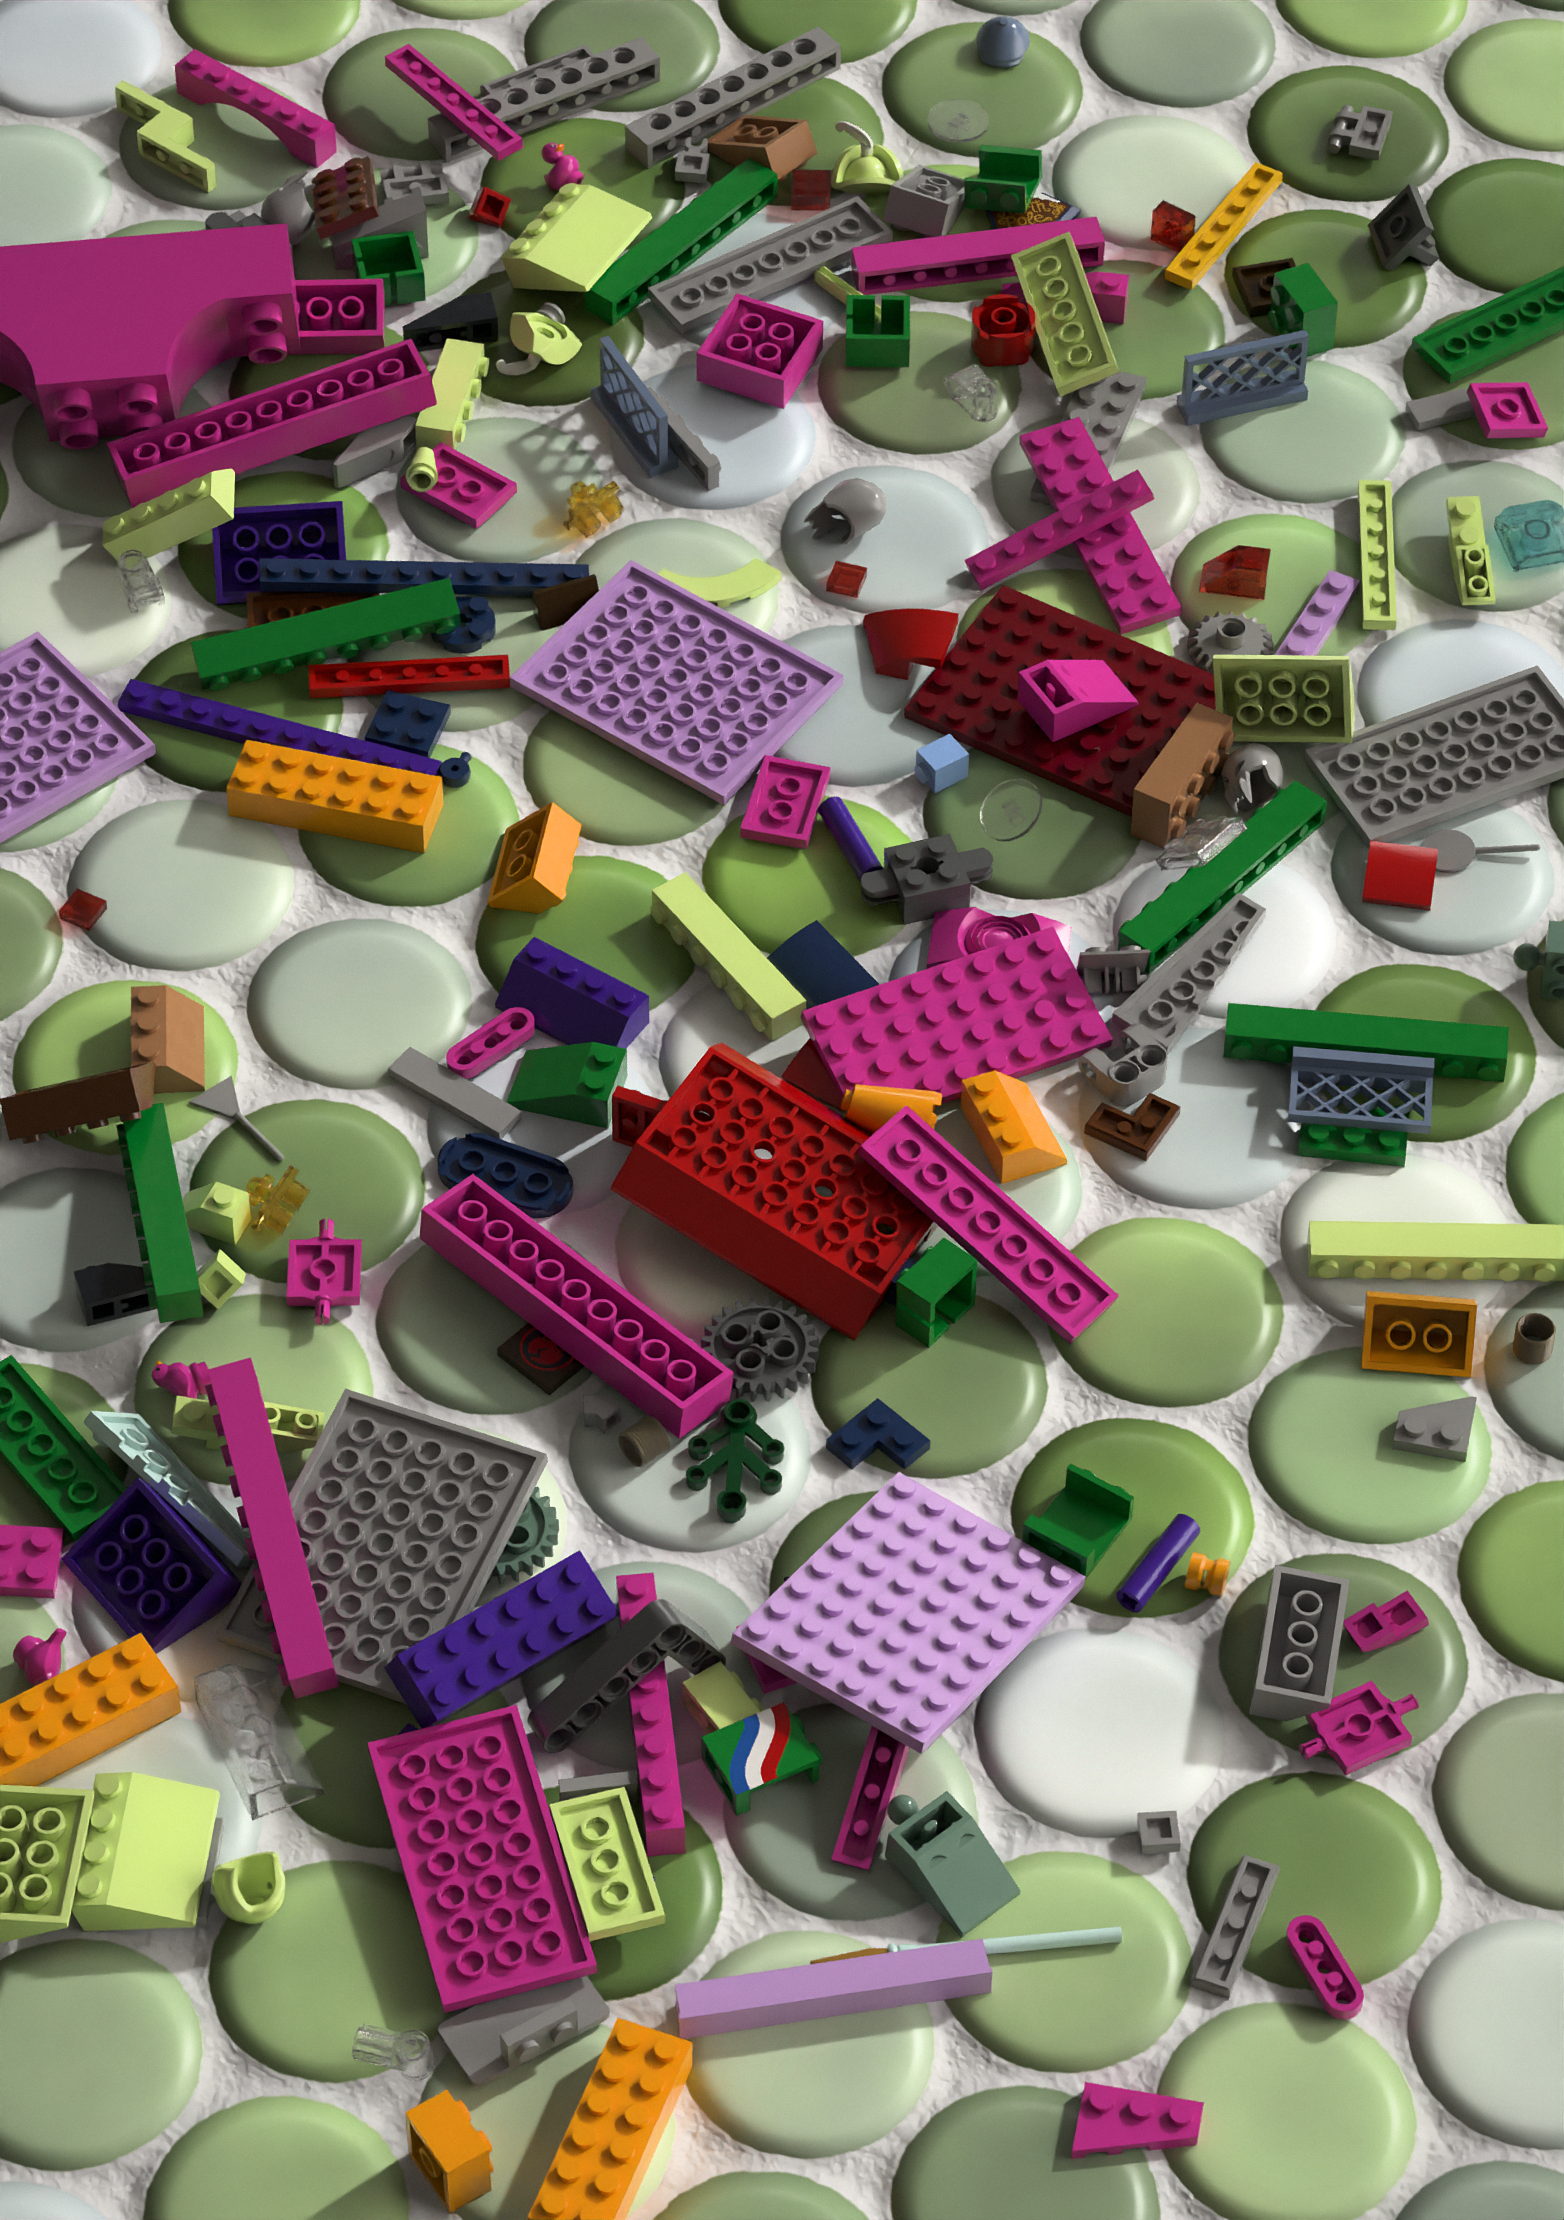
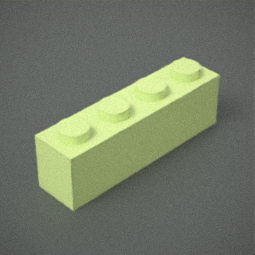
[415,338,489,450]

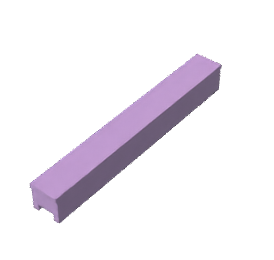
[675,1939,992,2039]

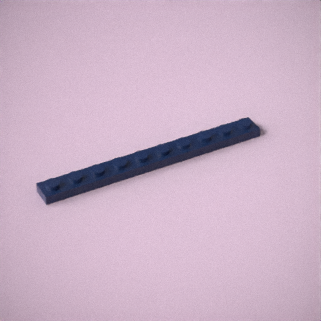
[259,558,589,596]

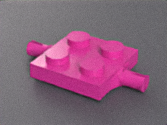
[286,1218,362,1325]
[1299,1680,1419,1776]

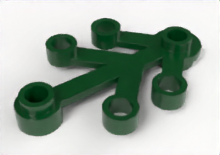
[686,1399,784,1523]

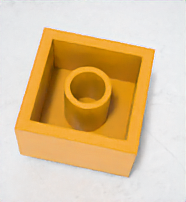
[405,2089,494,2213]

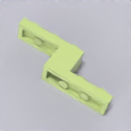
[115,80,217,193]

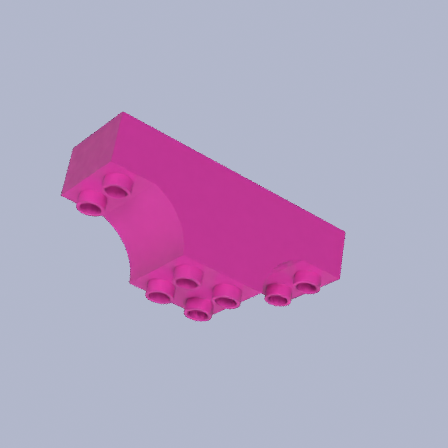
[0,223,301,450]

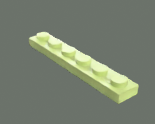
[1358,480,1397,630]

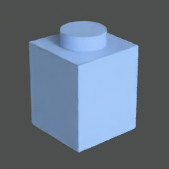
[914,734,969,793]

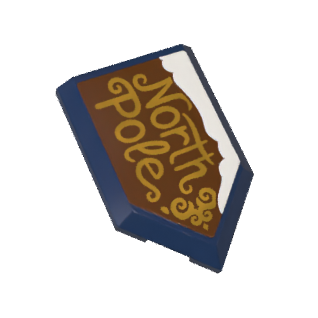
[985,193,1081,230]

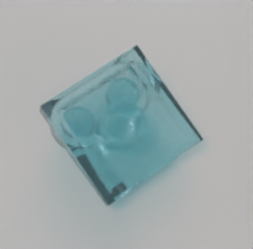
[1494,500,1564,572]

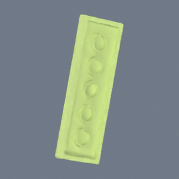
[1011,232,1119,397]

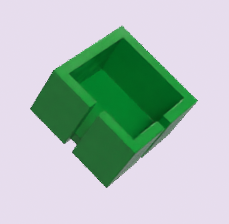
[351,230,426,306]
[1268,263,1338,357]
[846,295,910,368]
[895,1238,978,1348]

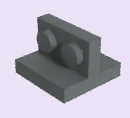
[1367,184,1439,271]

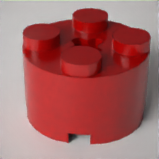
[971,294,1035,367]

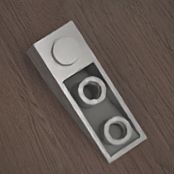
[332,415,417,489]

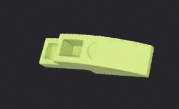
[1446,496,1496,606]
[171,1396,325,1452]

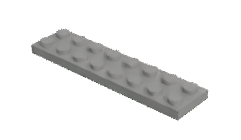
[648,196,892,334]

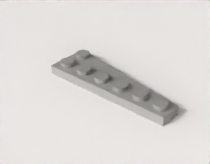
[1112,892,1266,1055]

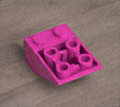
[1017,660,1138,742]

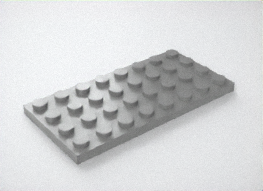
[1303,665,1564,848]

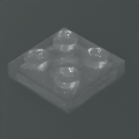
[1155,816,1247,871]

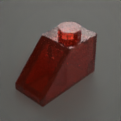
[1199,545,1271,600]

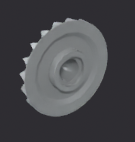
[1187,610,1274,674]

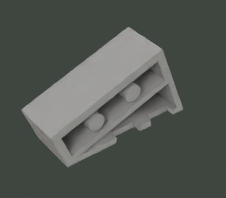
[329,186,429,270]

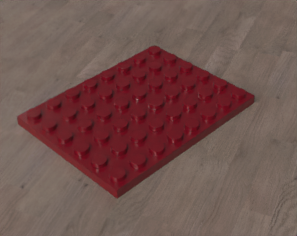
[904,585,1216,817]

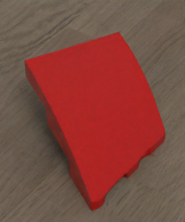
[863,608,958,680]

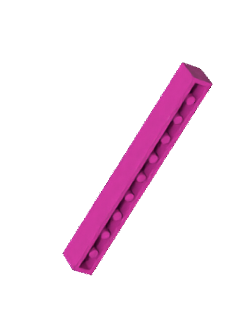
[205,1357,339,1699]

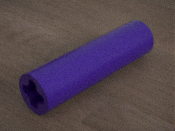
[818,796,884,883]
[1116,1514,1200,1613]

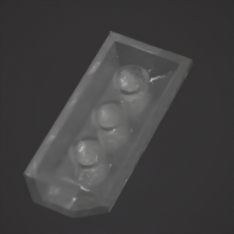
[193,1664,324,1821]

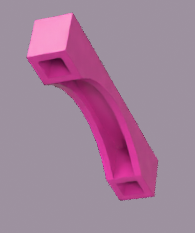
[174,49,337,168]

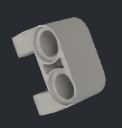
[1078,1023,1168,1107]

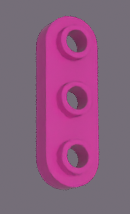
[446,1007,535,1079]
[1286,1915,1364,2020]

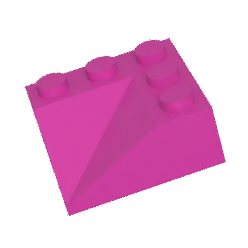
[696,293,823,409]

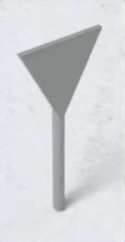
[189,1075,284,1161]

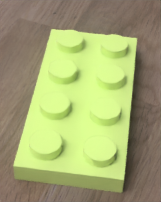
[549,1787,665,1941]

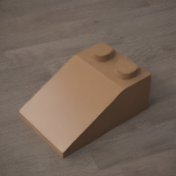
[707,115,817,182]

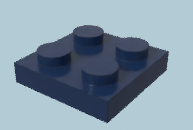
[365,690,451,758]

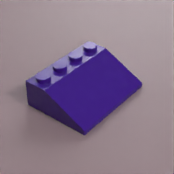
[212,501,346,606]
[61,1478,242,1654]

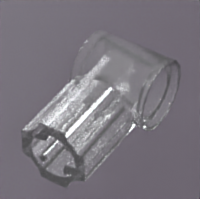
[352,2024,434,2081]

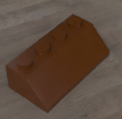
[0,1061,156,1144]

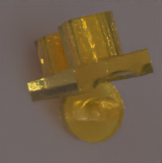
[563,481,625,538]
[246,1165,310,1234]

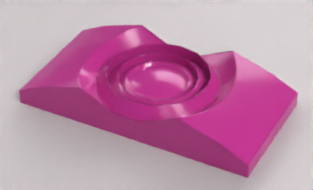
[926,907,1072,969]

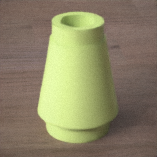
[405,447,438,492]

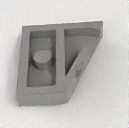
[1392,1396,1477,1462]

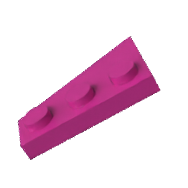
[1071,2082,1204,2159]

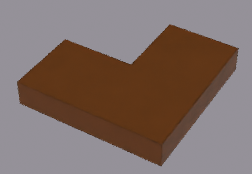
[1084,1093,1181,1161]

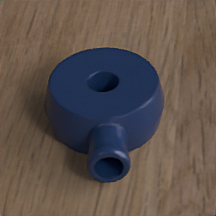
[439,752,472,788]

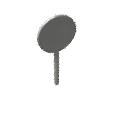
[1421,829,1540,873]

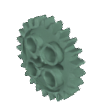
[486,1486,559,1585]

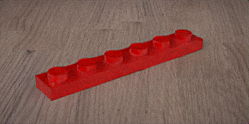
[308,655,510,698]

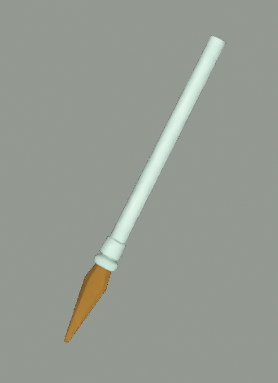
[810,1927,1122,1964]

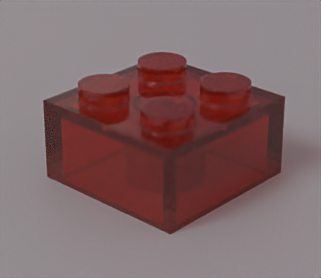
[791,169,831,211]
[1150,200,1196,253]

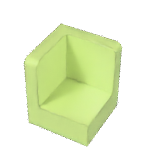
[197,1249,246,1309]

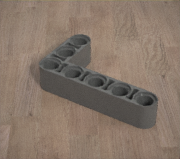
[527,1599,726,1753]

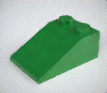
[506,1042,627,1128]

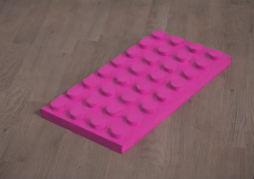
[800,927,1113,1107]
[367,1705,598,2013]

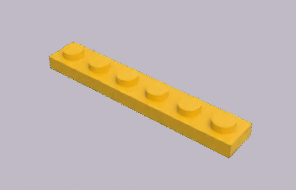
[1164,162,1283,290]

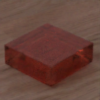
[826,561,867,598]
[59,888,107,931]

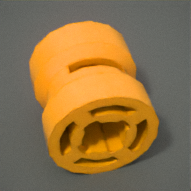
[1185,1552,1230,1597]

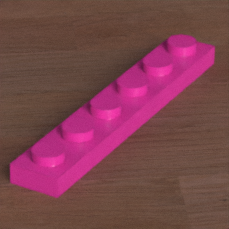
[385,44,523,161]
[965,469,1154,590]

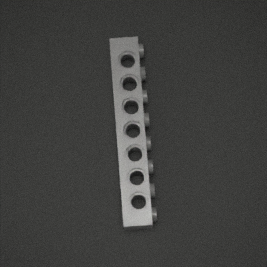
[625,26,841,169]
[428,37,660,163]

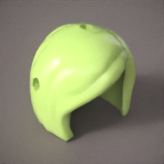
[212,1851,285,1924]

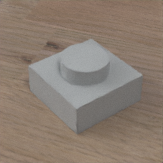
[1137,1810,1181,1854]

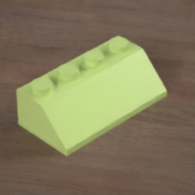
[102,468,235,569]

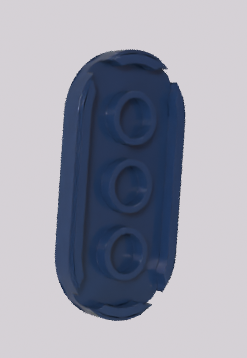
[437,1133,574,1218]

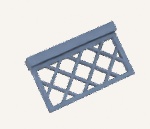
[1177,330,1309,426]
[591,336,678,478]
[1288,1046,1434,1134]

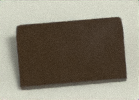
[533,574,599,630]

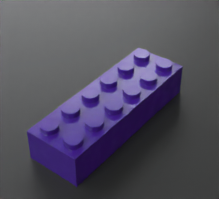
[384,1550,620,1729]

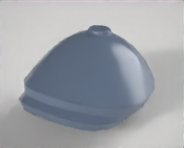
[976,16,1030,68]

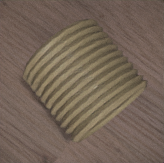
[1513,1313,1556,1365]
[618,1416,670,1467]

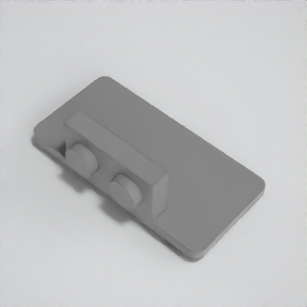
[438,1976,610,2087]

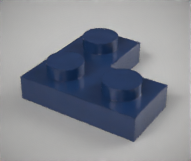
[826,1398,930,1470]

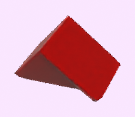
[467,186,512,228]

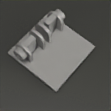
[1076,945,1150,994]

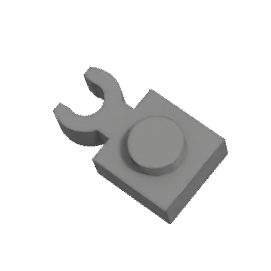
[675,137,710,184]

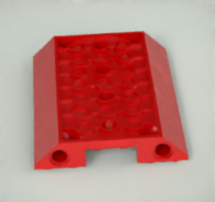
[610,1043,938,1341]

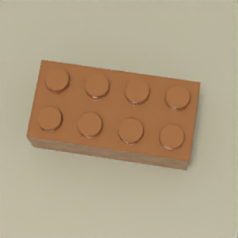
[1130,703,1235,850]

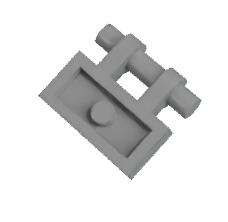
[1328,105,1393,160]
[380,161,449,205]

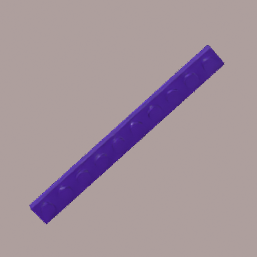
[118,679,442,776]

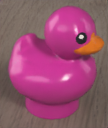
[541,143,584,191]

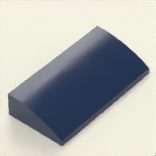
[767,920,880,1009]

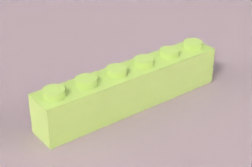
[650,872,806,1041]

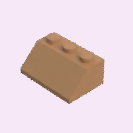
[131,985,205,1094]

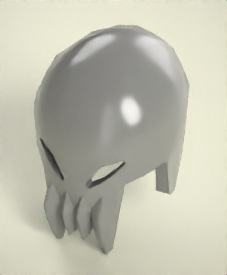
[261,172,316,246]
[804,478,887,545]
[1222,743,1284,814]

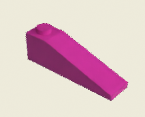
[1001,272,1129,324]
[831,1726,910,1871]

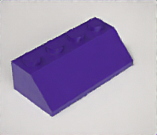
[495,937,649,1049]

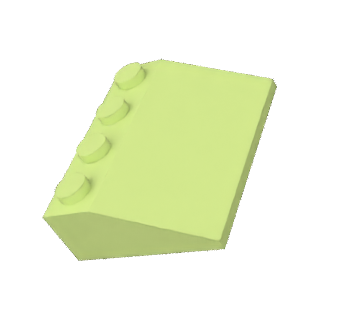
[500,183,652,292]
[1213,655,1355,743]
[72,1772,220,1931]
[0,1785,95,1943]

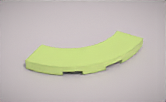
[658,558,782,608]

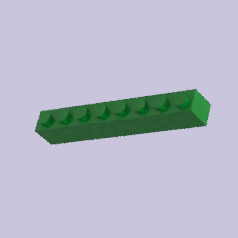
[584,157,778,326]
[191,578,460,691]
[1117,780,1327,974]
[1223,1003,1509,1082]
[116,1103,203,1323]

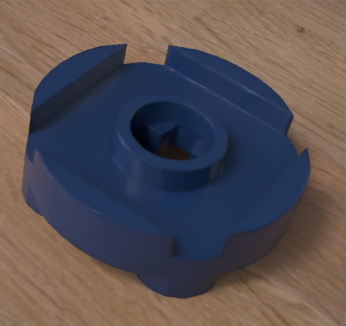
[430,596,496,654]

